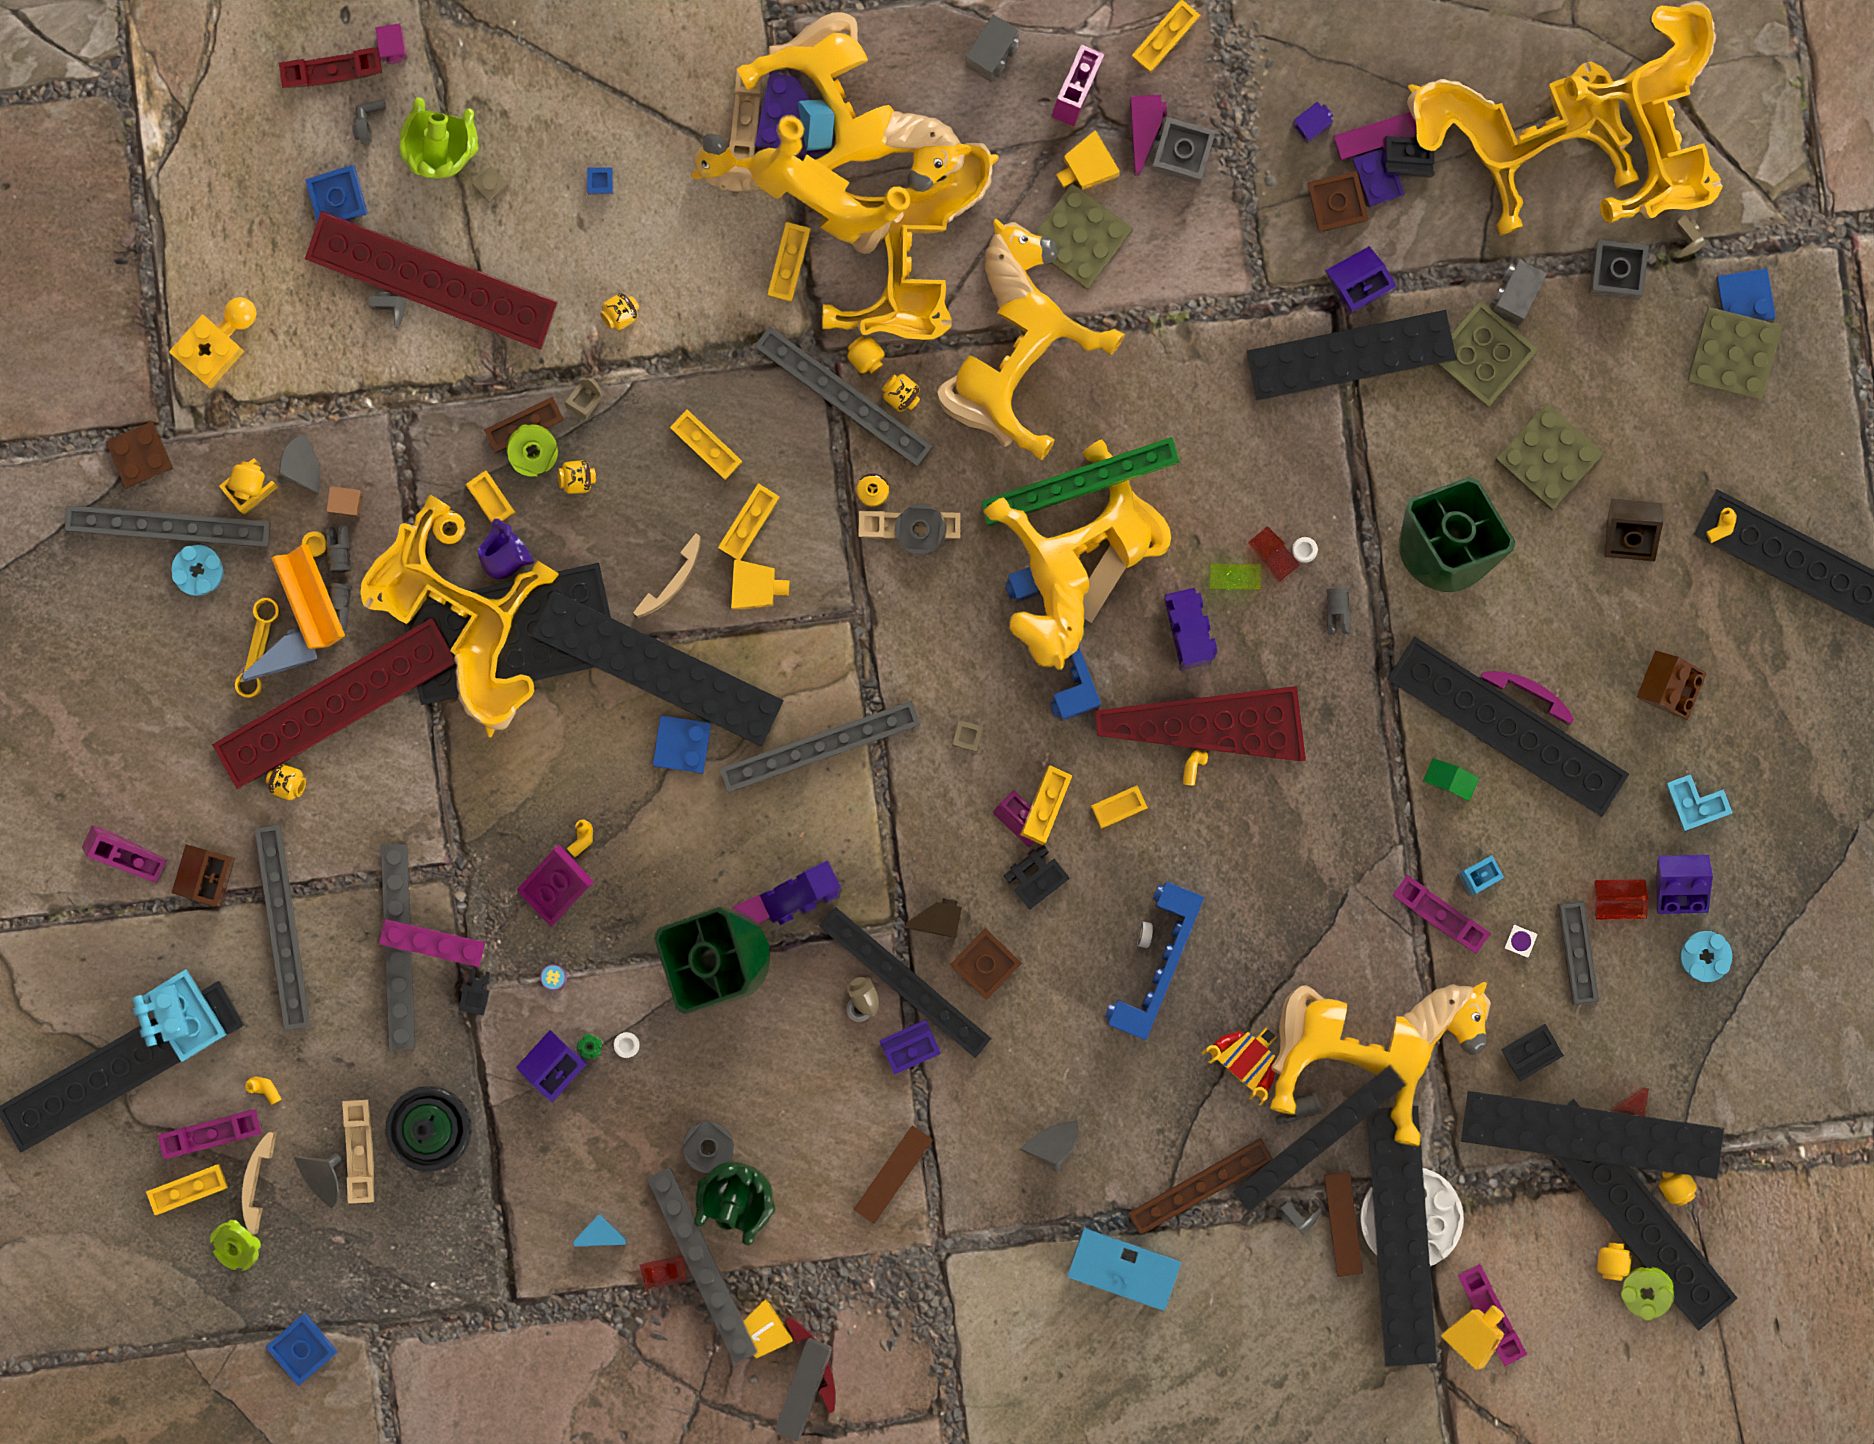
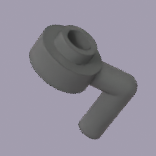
[352,99,386,144]

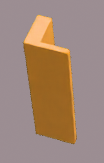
[272,545,345,649]

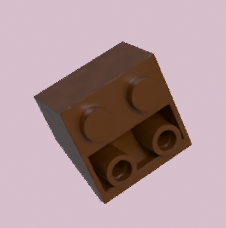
[1637,650,1706,720]
[172,844,235,907]

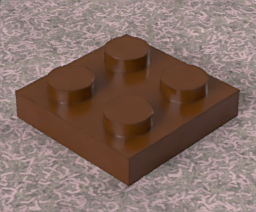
[1307,171,1369,233]
[106,421,173,488]
[950,928,1022,1000]

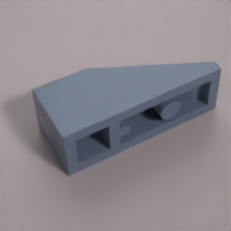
[240,628,317,683]

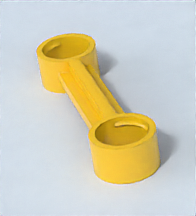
[235,598,280,698]

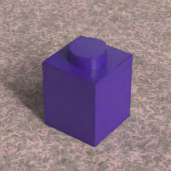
[1292,101,1333,144]

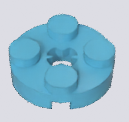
[172,545,224,596]
[1680,931,1732,982]

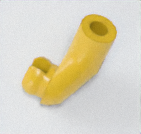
[1706,508,1736,543]
[567,819,593,857]
[245,1076,282,1105]

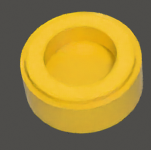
[302,531,327,557]

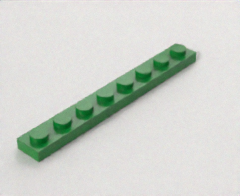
[981,437,1181,527]

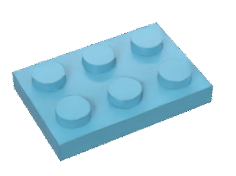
[142,969,227,1062]

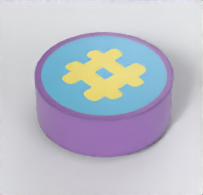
[540,965,567,990]

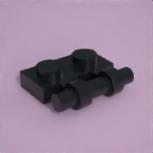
[1003,845,1070,910]

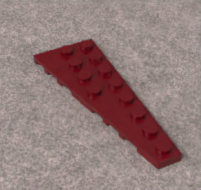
[1094,686,1306,762]

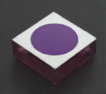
[1504,925,1538,958]

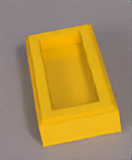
[465,470,515,523]
[1091,785,1148,829]

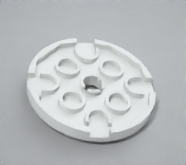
[1360,1168,1464,1266]

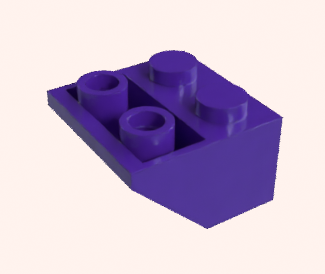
[1325,246,1396,315]
[1656,855,1713,914]
[516,1030,588,1102]

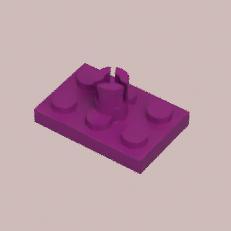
[517,845,594,927]

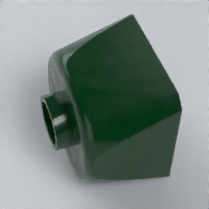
[1399,477,1515,592]
[654,907,770,1014]

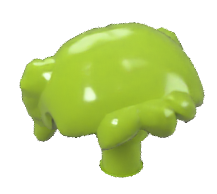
[399,97,479,179]

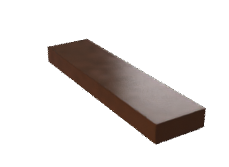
[854,1125,933,1224]
[1324,1171,1363,1277]

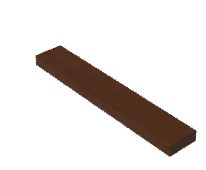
[1127,1138,1273,1235]

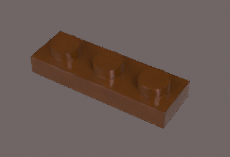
[484,397,564,453]

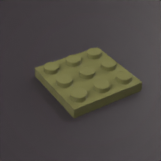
[1034,183,1133,290]
[1437,300,1538,408]
[1688,307,1783,399]
[1495,403,1604,510]

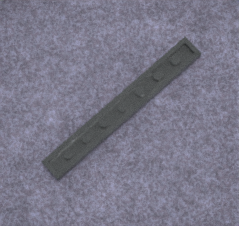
[754,326,933,467]
[65,505,271,548]
[719,701,920,793]
[255,825,311,1031]
[381,844,416,1049]
[647,1167,758,1364]

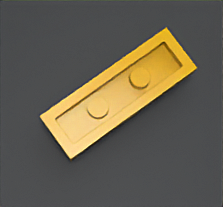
[1131,0,1200,73]
[767,222,811,303]
[670,410,743,480]
[718,483,780,560]
[1020,765,1072,845]
[146,1164,228,1216]

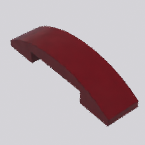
[279,47,382,88]
[785,1316,836,1413]

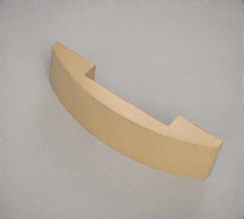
[729,67,762,159]
[858,511,960,539]
[633,533,701,618]
[1083,544,1126,623]
[342,1100,374,1203]
[242,1132,277,1234]

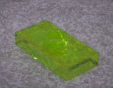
[1209,563,1261,591]

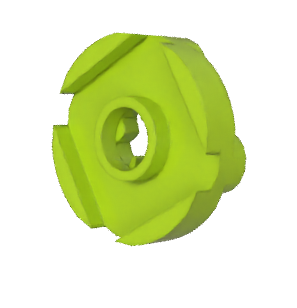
[506,425,558,476]
[210,1220,261,1271]
[1621,1267,1674,1320]

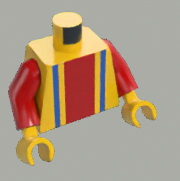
[1202,1027,1277,1106]

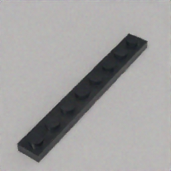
[819,907,992,1058]
[1233,1064,1407,1211]

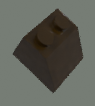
[1604,499,1663,561]
[906,898,962,938]

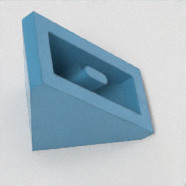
[798,100,835,150]
[1457,855,1504,896]
[574,1214,627,1246]

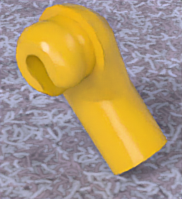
[1183,749,1208,785]

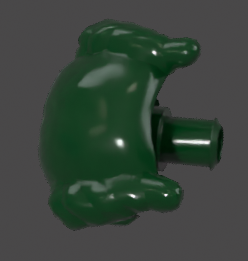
[694,1162,775,1245]

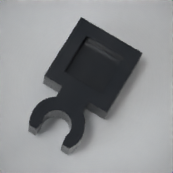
[458,968,490,1016]

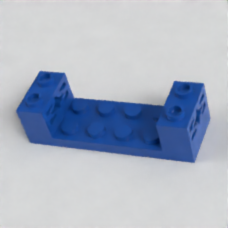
[1005,567,1101,722]
[1104,881,1204,1040]

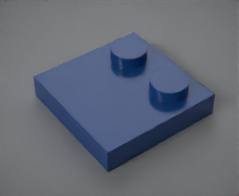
[305,165,368,221]
[1716,268,1776,321]
[653,716,711,774]
[266,1313,338,1386]

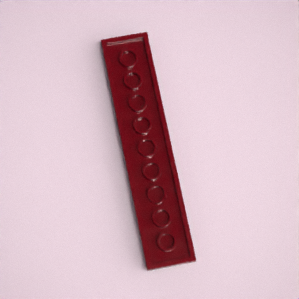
[305,211,559,350]
[212,618,456,789]

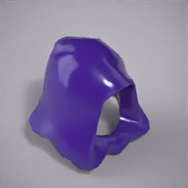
[477,518,534,579]

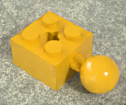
[169,297,256,389]

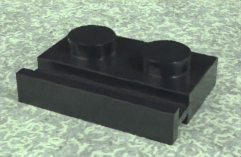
[1383,136,1435,178]
[1500,1024,1564,1082]

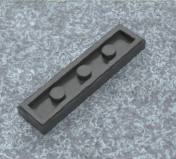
[1558,901,1599,1005]
[775,1338,833,1442]

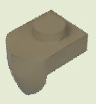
[1673,215,1705,257]
[565,378,602,419]
[846,975,879,1017]

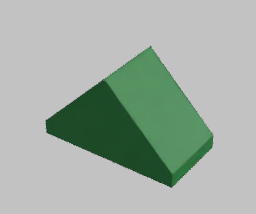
[1422,758,1479,802]

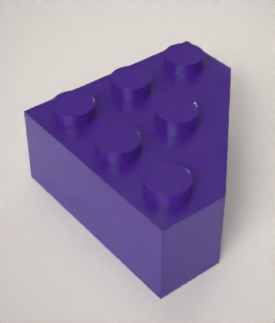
[755,72,835,160]
[1164,588,1218,671]
[760,860,842,925]

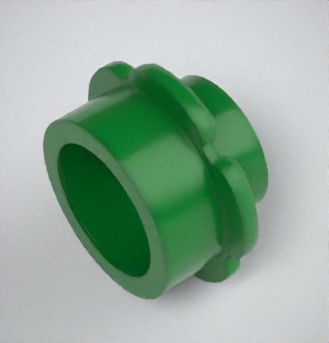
[577,1034,602,1059]

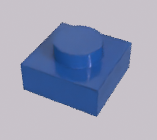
[587,167,613,195]

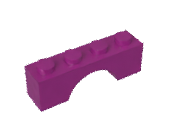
[377,919,485,967]

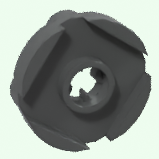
[895,504,947,555]
[683,1122,734,1173]

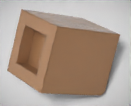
[327,487,363,518]

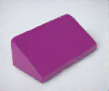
[993,790,1035,847]

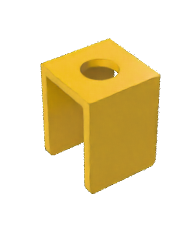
[219,458,278,515]

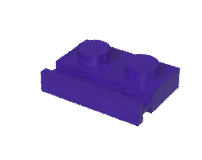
[1353,149,1405,208]
[879,1020,941,1075]

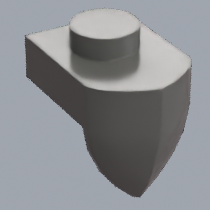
[369,292,406,329]
[1279,1201,1321,1235]

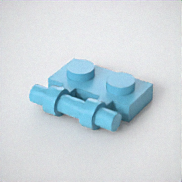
[132,985,190,1047]

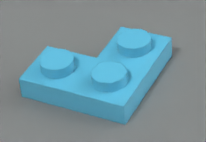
[1666,774,1732,831]

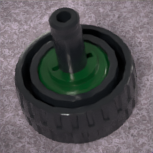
[385,1086,472,1172]

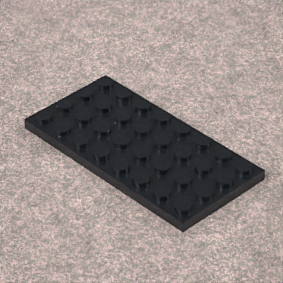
[403,562,611,706]

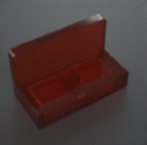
[1594,879,1649,920]

